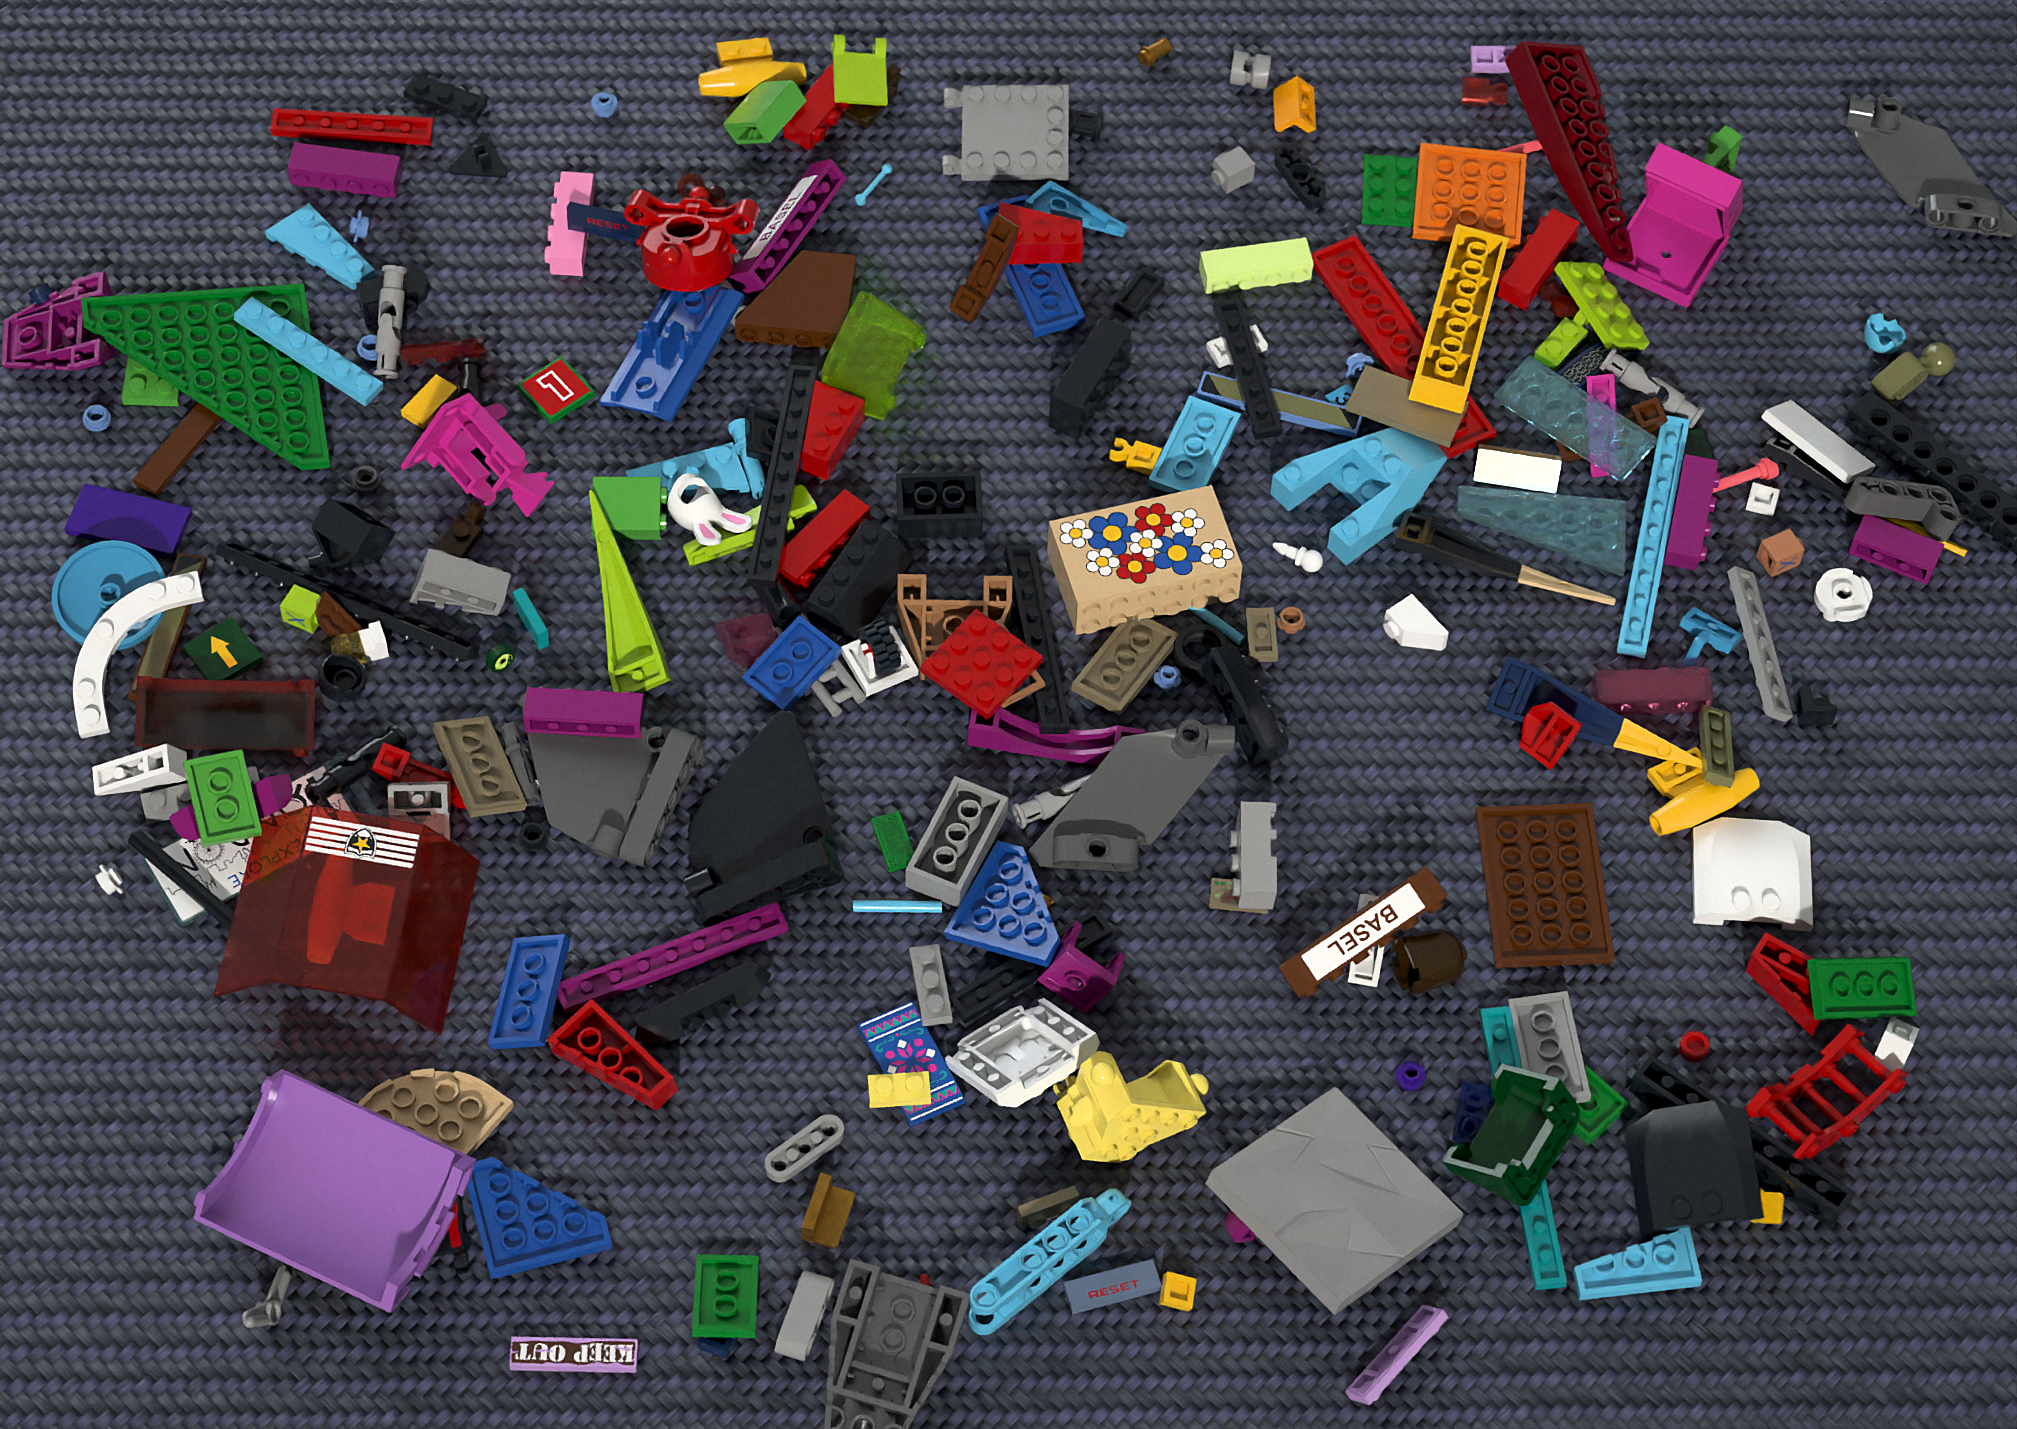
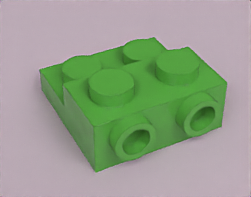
[1702,125,1743,174]

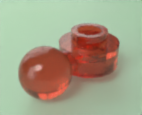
[677,174,726,206]
[1539,281,1579,318]

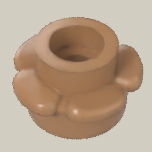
[1277,607,1305,634]

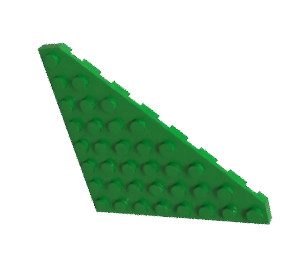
[81,283,330,470]

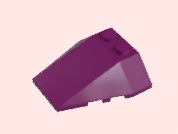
[1,271,117,371]

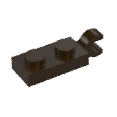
[845,64,901,129]
[434,502,485,559]

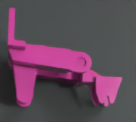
[401,393,554,518]

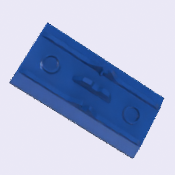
[599,285,744,422]

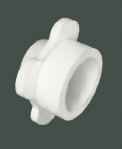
[96,864,123,895]

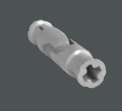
[373,265,407,379]
[1600,348,1705,429]
[1011,773,1093,829]

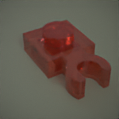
[1462,77,1508,106]

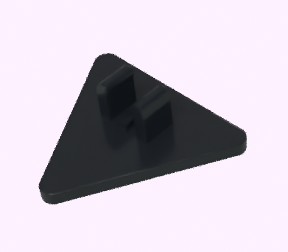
[449,133,508,178]

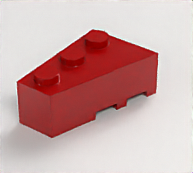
[998,202,1083,265]

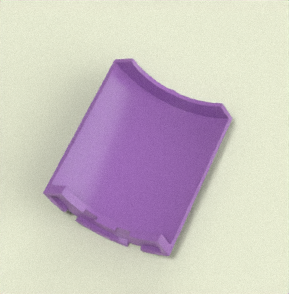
[193,1069,477,1313]

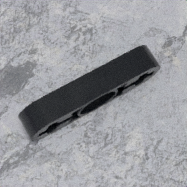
[1274,144,1326,209]

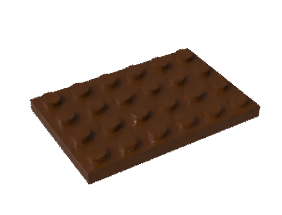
[1475,803,1615,968]

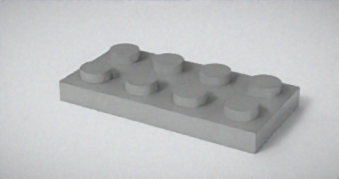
[1508,991,1591,1103]

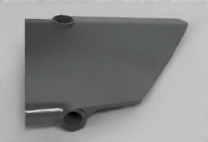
[521,693,704,868]

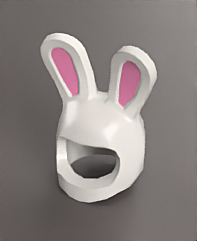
[667,473,753,546]

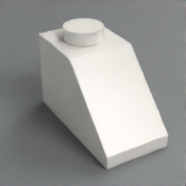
[1383,594,1449,651]
[1874,1018,1919,1073]

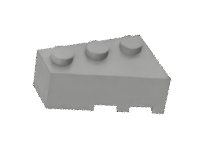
[409,548,511,616]
[1229,801,1277,909]

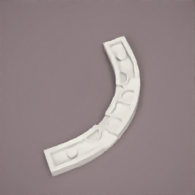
[73,571,204,739]

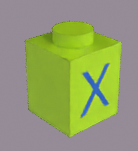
[280,584,320,634]

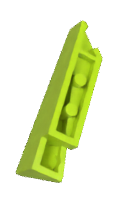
[683,485,817,567]

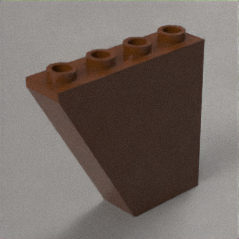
[735,250,856,350]

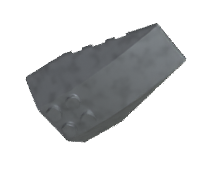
[824,1259,970,1429]

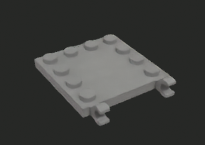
[942,85,1069,181]

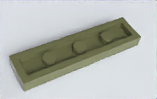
[1698,704,1735,788]

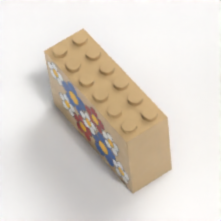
[1047,485,1243,635]

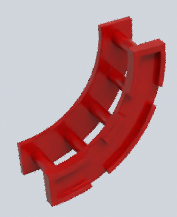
[1744,1024,1909,1159]

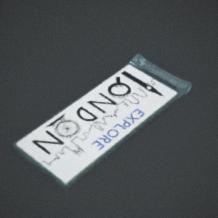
[142,751,388,927]

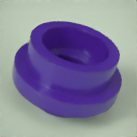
[1395,1061,1426,1091]

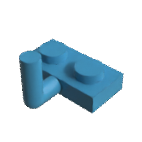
[1679,607,1743,668]

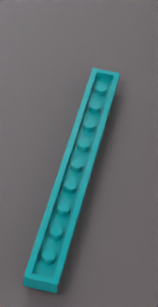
[1479,1006,1567,1290]

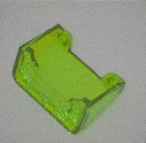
[822,290,927,421]

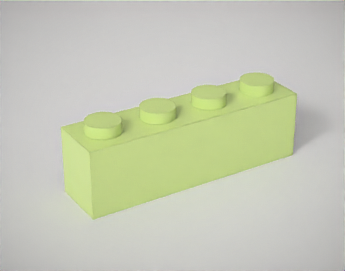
[1199,238,1313,294]

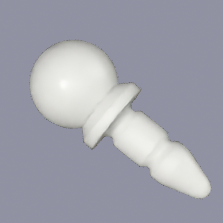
[1273,543,1323,572]

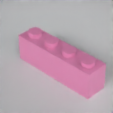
[545,171,595,276]

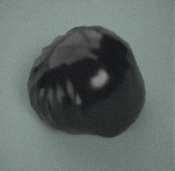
[317,654,367,703]

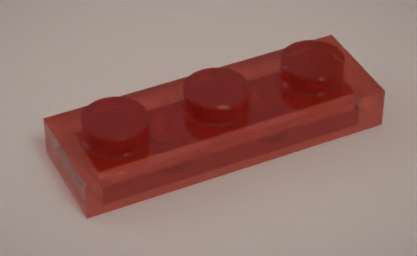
[401,338,485,364]

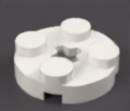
[1814,568,1872,622]

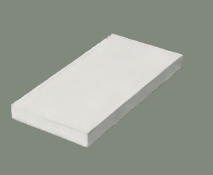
[1761,400,1876,484]

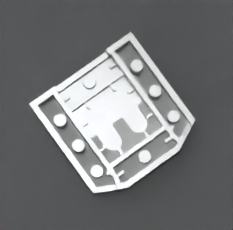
[1691,817,1813,931]
[945,998,1100,1107]

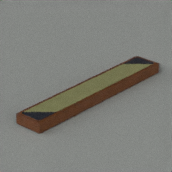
[128,552,207,705]

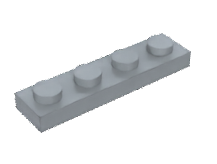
[140,766,260,825]

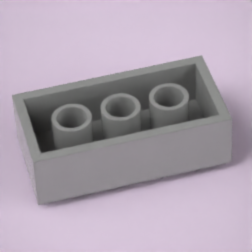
[905,776,1008,908]

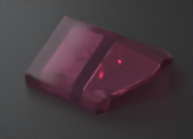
[715,613,778,670]

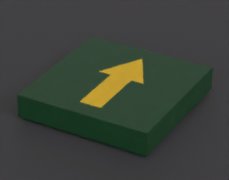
[182,617,264,690]

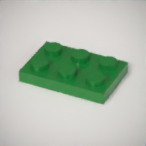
[1361,154,1417,228]
[692,1254,759,1338]

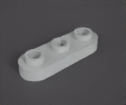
[765,1114,844,1182]

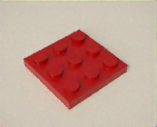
[920,609,1043,720]

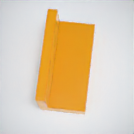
[1273,76,1316,134]

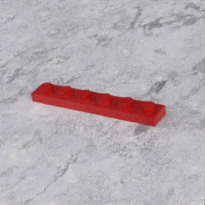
[270,108,434,146]

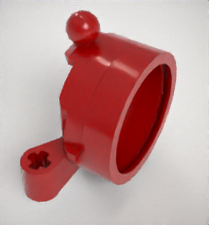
[624,186,760,292]

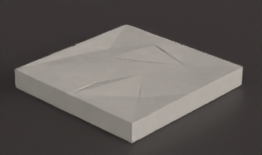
[1205,1086,1464,1315]

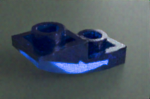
[1452,1082,1491,1144]

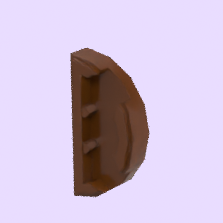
[315,591,364,641]

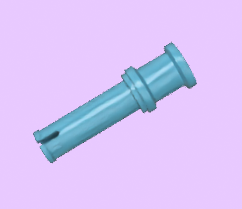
[728,418,766,499]

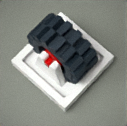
[841,619,918,697]

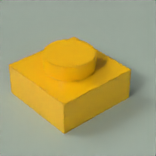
[1159,1272,1197,1311]

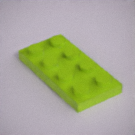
[1554,262,1650,350]

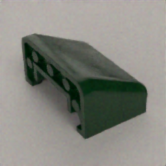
[1442,1063,1580,1206]

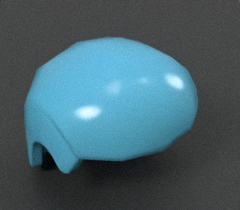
[1864,313,1906,354]

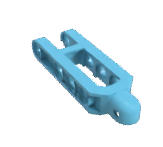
[968,1188,1132,1335]

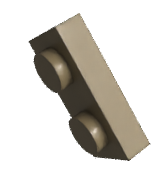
[1245,607,1278,662]
[1016,1186,1079,1230]

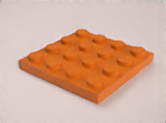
[1412,143,1527,250]

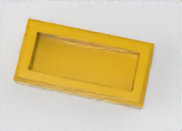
[401,374,458,429]

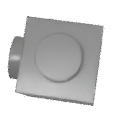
[1211,146,1255,193]

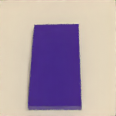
[64,483,193,559]

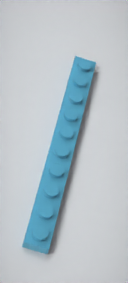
[1616,415,1690,658]

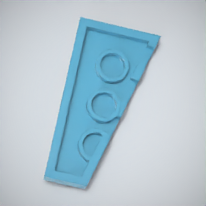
[265,203,375,290]

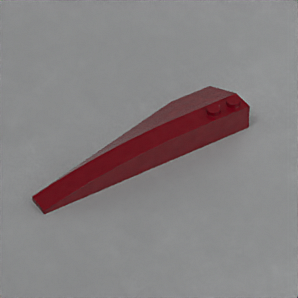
[1505,41,1634,262]

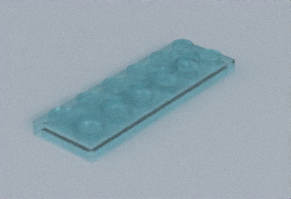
[1494,356,1657,483]

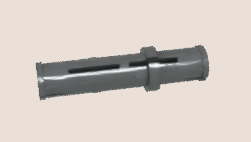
[500,722,541,806]

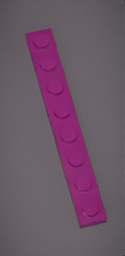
[557,902,788,1014]

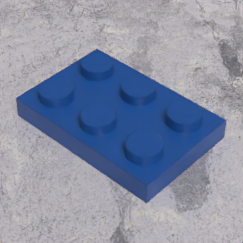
[742,615,843,711]

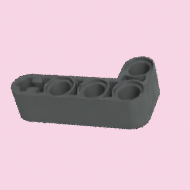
[1844,476,1961,542]

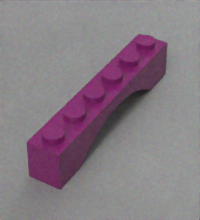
[968,707,1146,766]

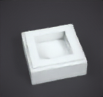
[1745,482,1780,517]

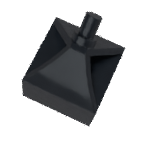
[308,498,396,568]

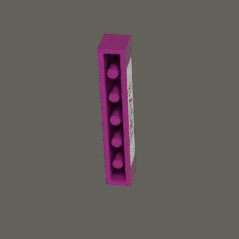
[729,159,847,295]

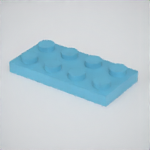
[1148,396,1241,494]

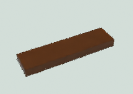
[133,403,223,497]

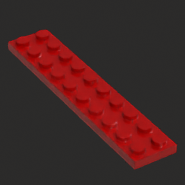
[1311,235,1496,459]

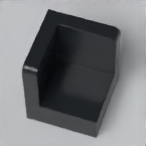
[1794,686,1837,726]

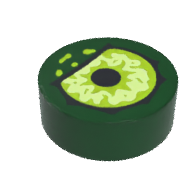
[485,644,515,673]

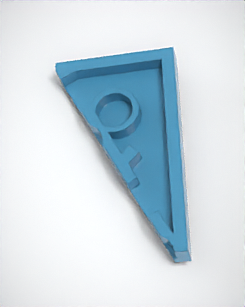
[1023,180,1128,237]

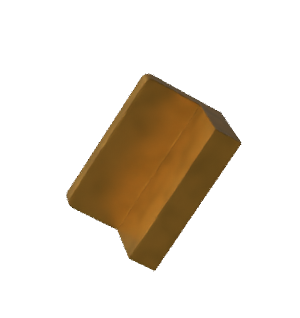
[801,1172,855,1249]

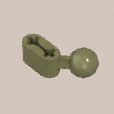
[1871,342,1956,406]

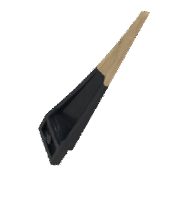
[1394,511,1616,605]

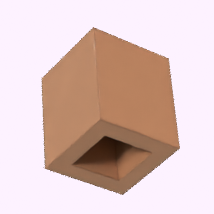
[1756,529,1805,577]

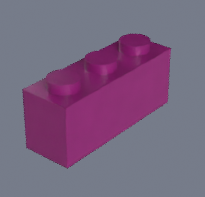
[1848,515,1945,585]

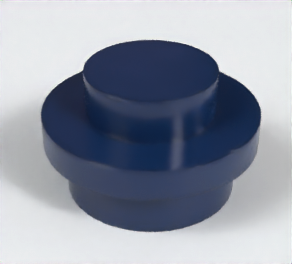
[28,283,55,305]

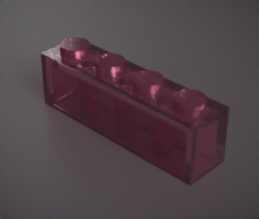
[1591,666,1714,715]

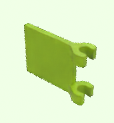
[831,34,888,106]

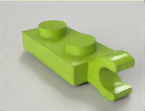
[1534,309,1589,372]

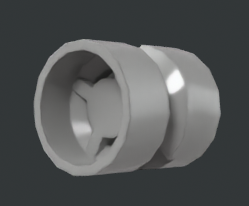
[1230,50,1271,89]

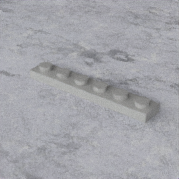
[1727,566,1793,722]

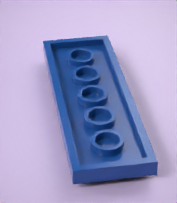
[977,194,1086,338]

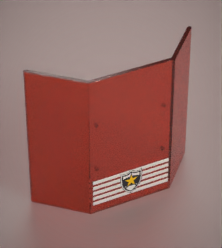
[214,805,480,1036]

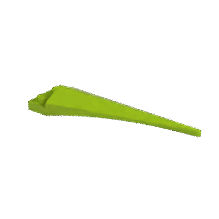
[589,490,671,694]

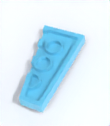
[626,442,750,497]
[1573,1227,1702,1300]

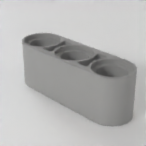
[775,1270,834,1362]

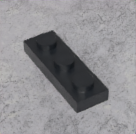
[403,73,487,124]

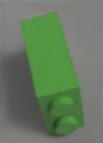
[723,80,807,144]
[591,476,667,540]

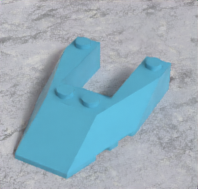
[1270,427,1447,565]

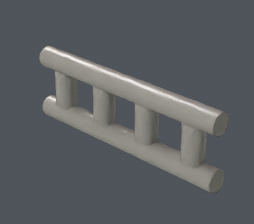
[771,614,866,717]

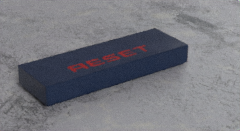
[566,202,645,243]

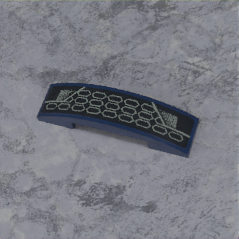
[1538,341,1635,413]

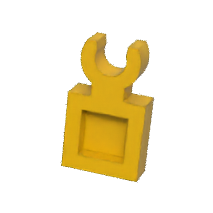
[1109,438,1162,476]

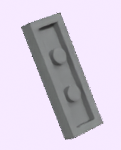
[909,944,952,1026]

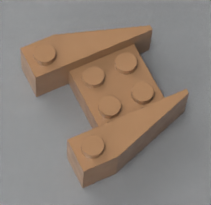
[897,574,1012,680]

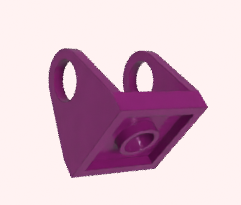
[1037,921,1126,1014]

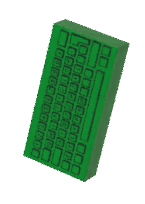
[871,811,914,873]

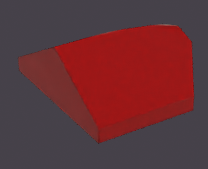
[1520,701,1583,770]

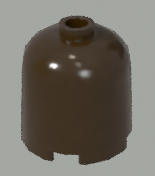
[1391,929,1467,996]

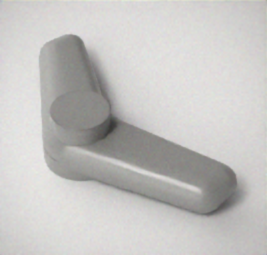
[242,1266,291,1328]

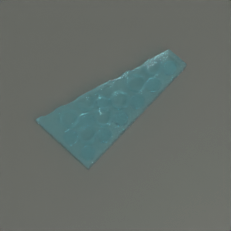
[1456,486,1626,577]

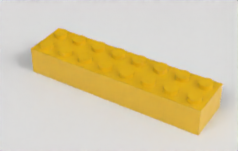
[1408,224,1509,414]

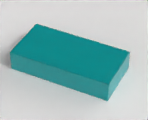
[512,588,549,650]

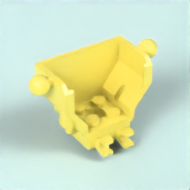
[1053,1051,1209,1163]

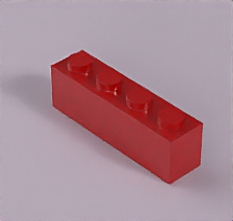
[783,62,851,151]
[1497,208,1580,311]
[778,489,871,594]

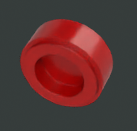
[1679,1031,1710,1063]

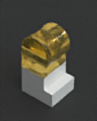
[330,621,389,664]

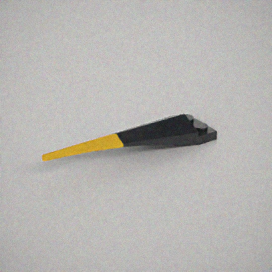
[1762,430,1967,557]

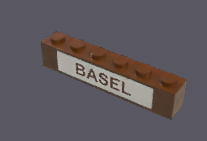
[1276,866,1447,999]

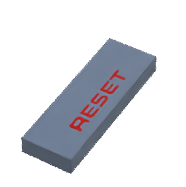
[1063,1259,1162,1314]

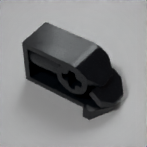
[356,264,431,326]

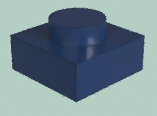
[698,1337,739,1359]

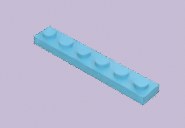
[234,297,383,407]

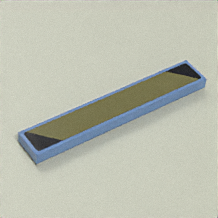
[1196,371,1363,438]

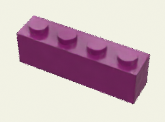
[287,142,403,198]
[1663,454,1721,571]
[523,686,645,739]

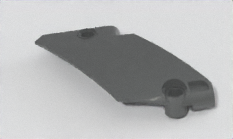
[1028,719,1235,872]

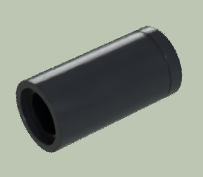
[753,575,802,627]

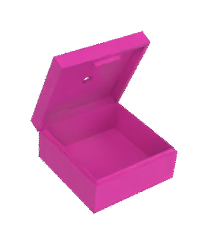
[1603,142,1743,308]

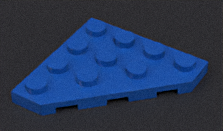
[944,840,1062,967]
[467,1157,613,1280]

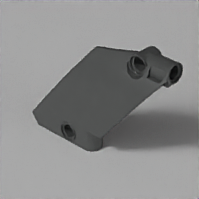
[1845,97,2017,237]

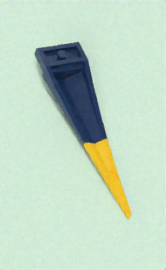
[1486,656,1702,769]

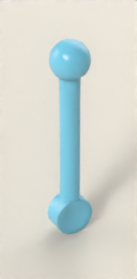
[855,164,892,205]

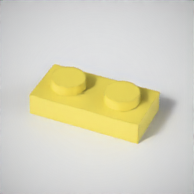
[868,1071,931,1108]

